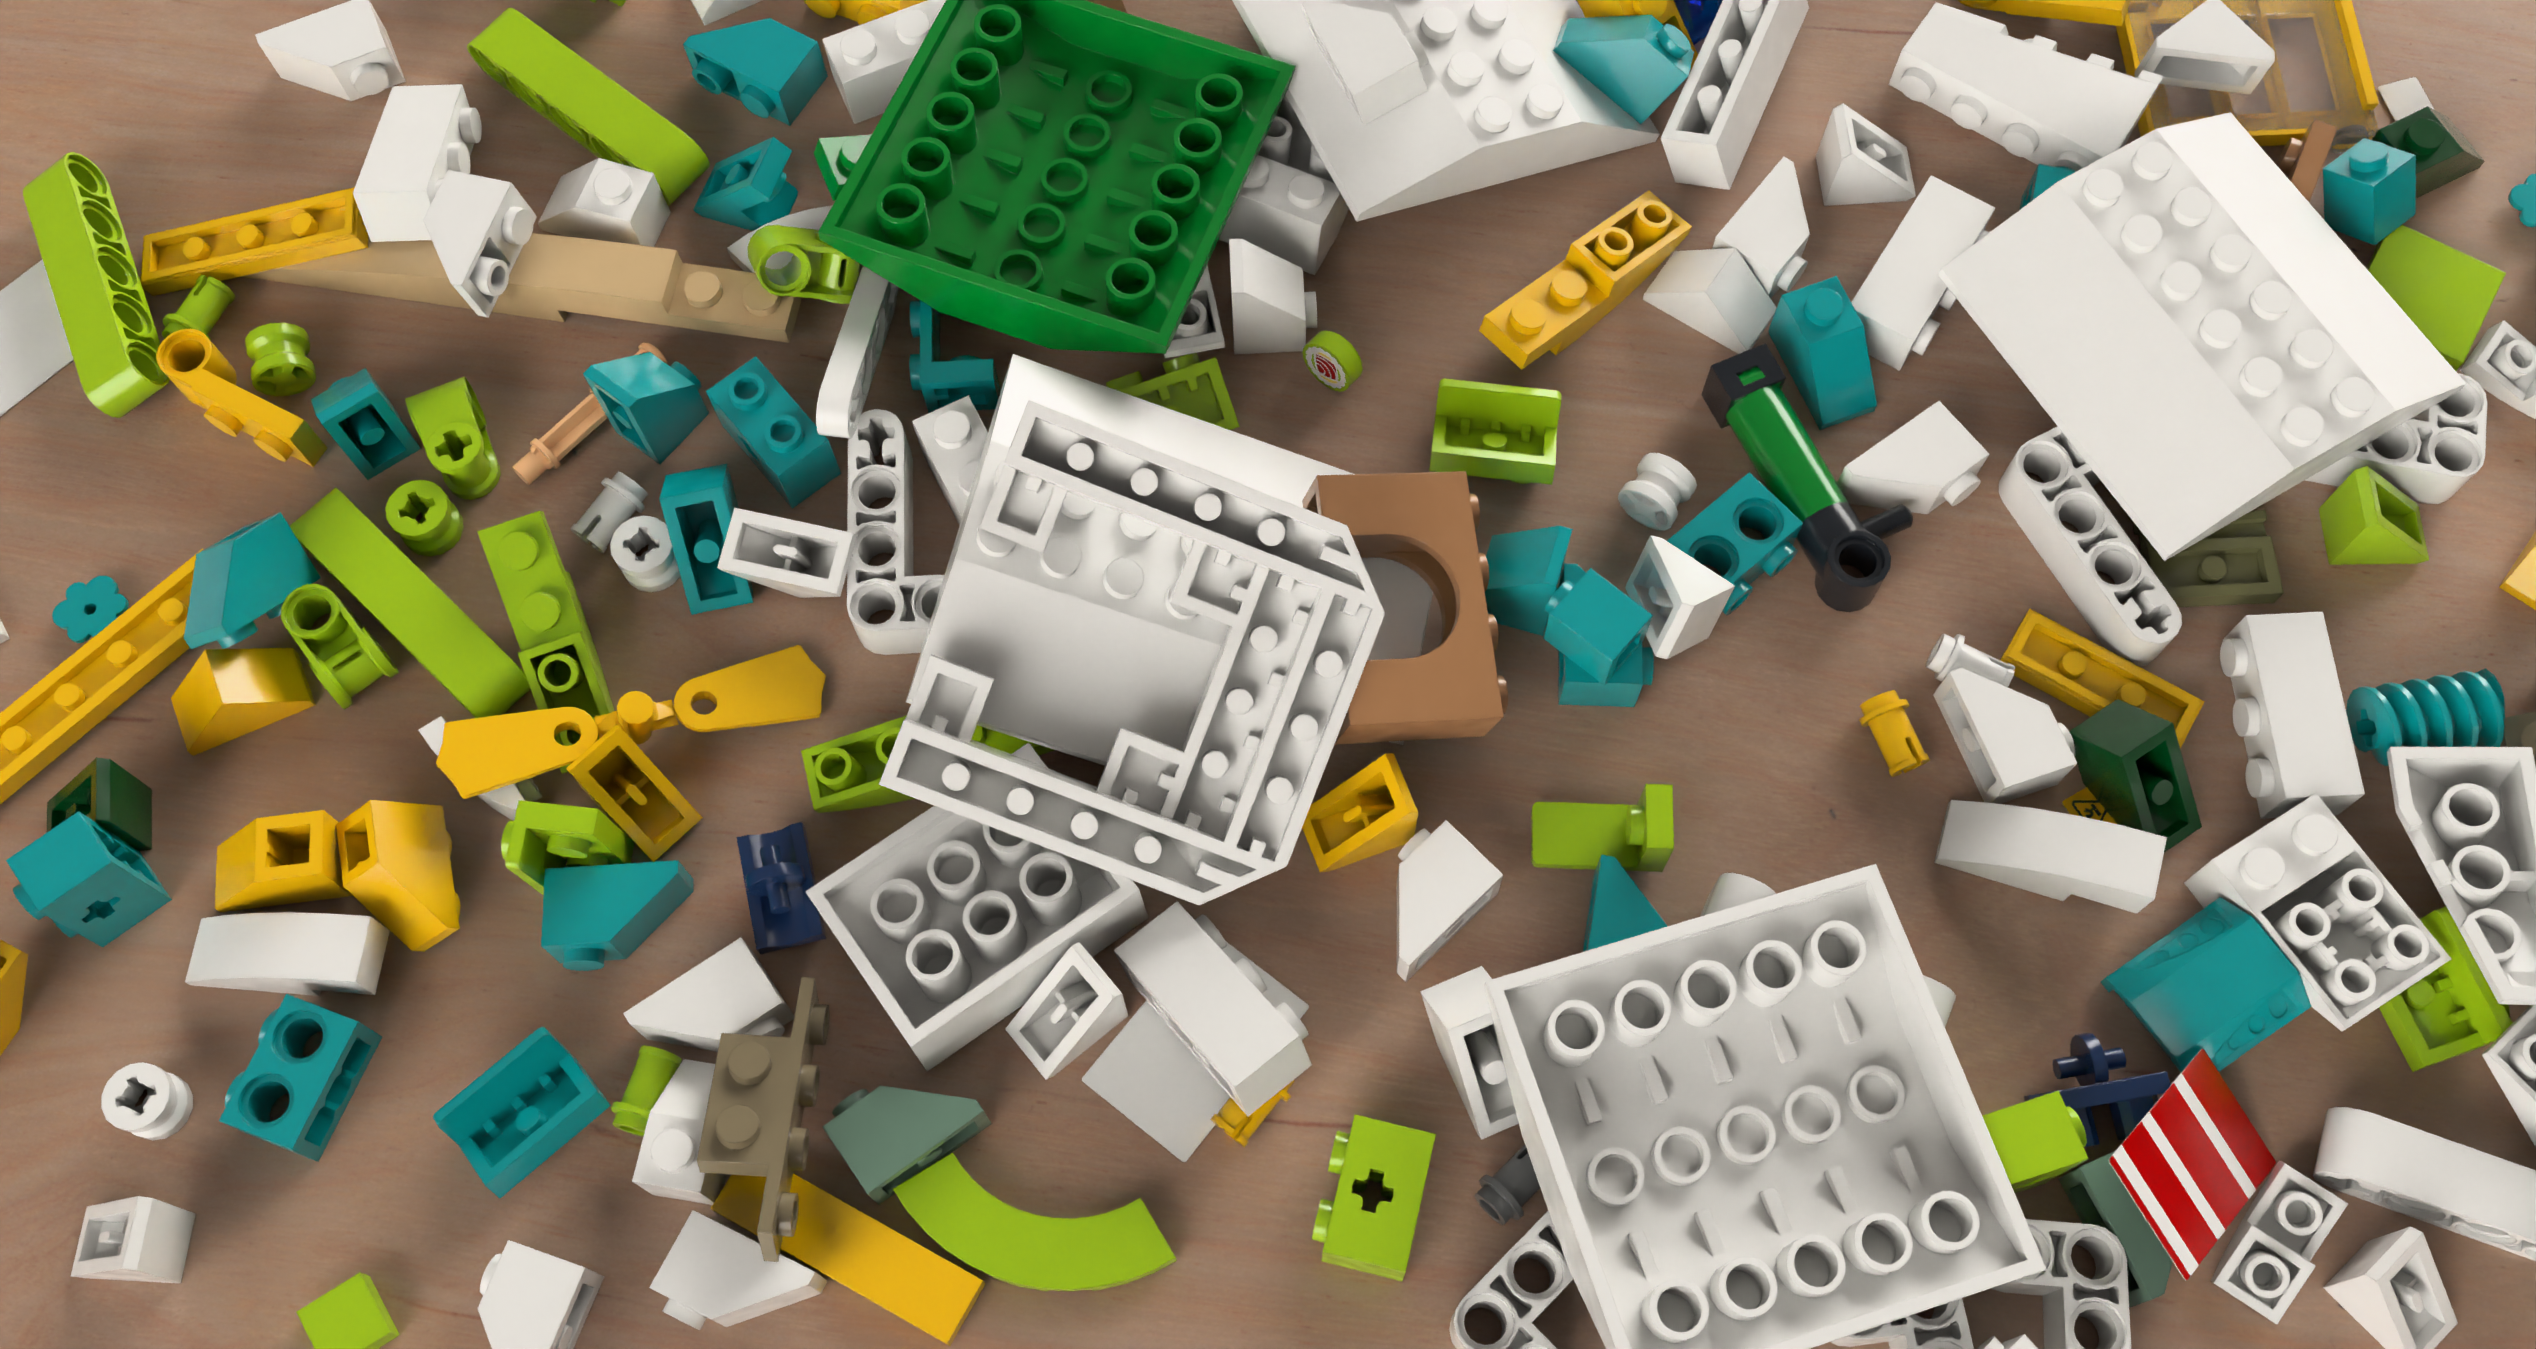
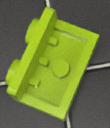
[1429,378,1562,485]
[2379,907,2513,1072]

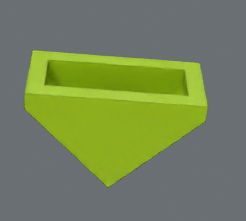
[2319,466,2429,565]

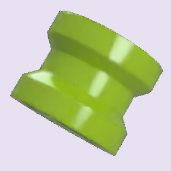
[245,322,316,396]
[385,480,464,556]

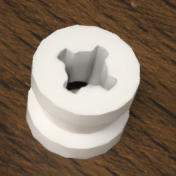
[1618,453,1697,531]
[610,515,680,592]
[101,1062,193,1141]

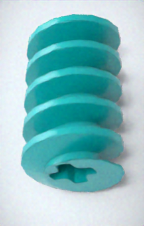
[2346,668,2505,766]

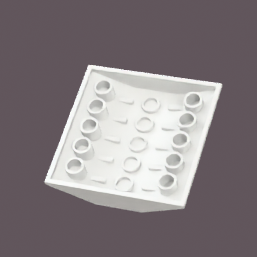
[1232,0,1660,222]
[1938,112,2466,561]
[906,354,1353,766]
[1484,864,2047,1349]

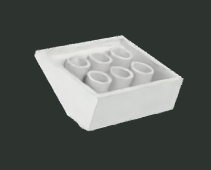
[805,743,1148,1072]

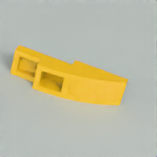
[1479,190,1692,370]

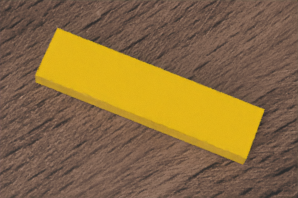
[140,187,368,296]
[710,1173,986,1346]

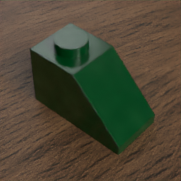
[2372,106,2485,198]
[2069,699,2202,853]

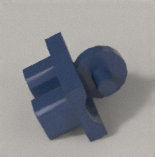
[737,822,826,955]
[2024,1033,2170,1147]

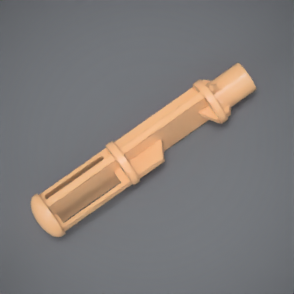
[512,343,668,485]

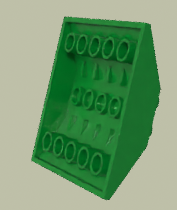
[818,0,1296,354]

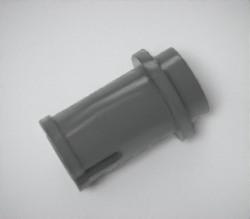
[1475,1144,1540,1225]

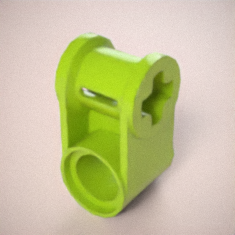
[747,225,860,304]
[405,376,501,500]
[281,584,399,710]

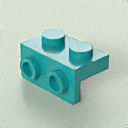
[433,1027,611,1198]

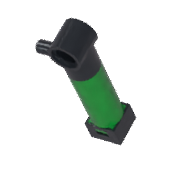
[1701,343,1913,612]

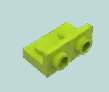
[1106,353,1240,430]
[501,800,635,896]

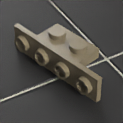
[697,977,830,1262]

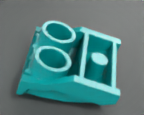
[2101,897,2312,1072]

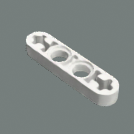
[816,266,898,439]

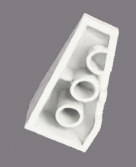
[2387,747,2536,1005]

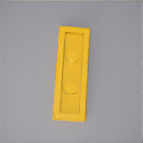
[2000,608,2205,748]

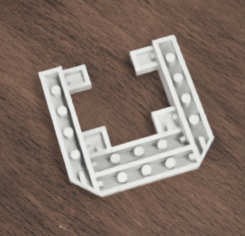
[879,399,1385,905]

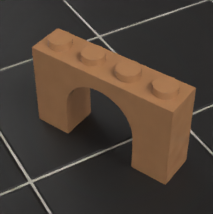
[1302,471,1508,745]

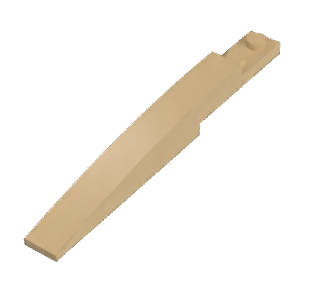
[241,233,802,343]

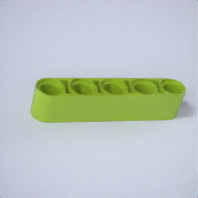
[467,7,710,206]
[23,152,170,418]
[290,487,530,718]

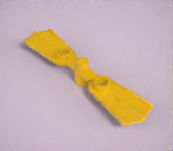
[436,645,826,799]

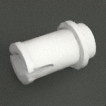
[570,471,648,553]
[1926,633,2015,687]

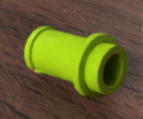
[161,275,235,340]
[611,1045,682,1137]

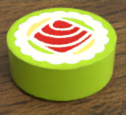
[1302,330,1363,392]

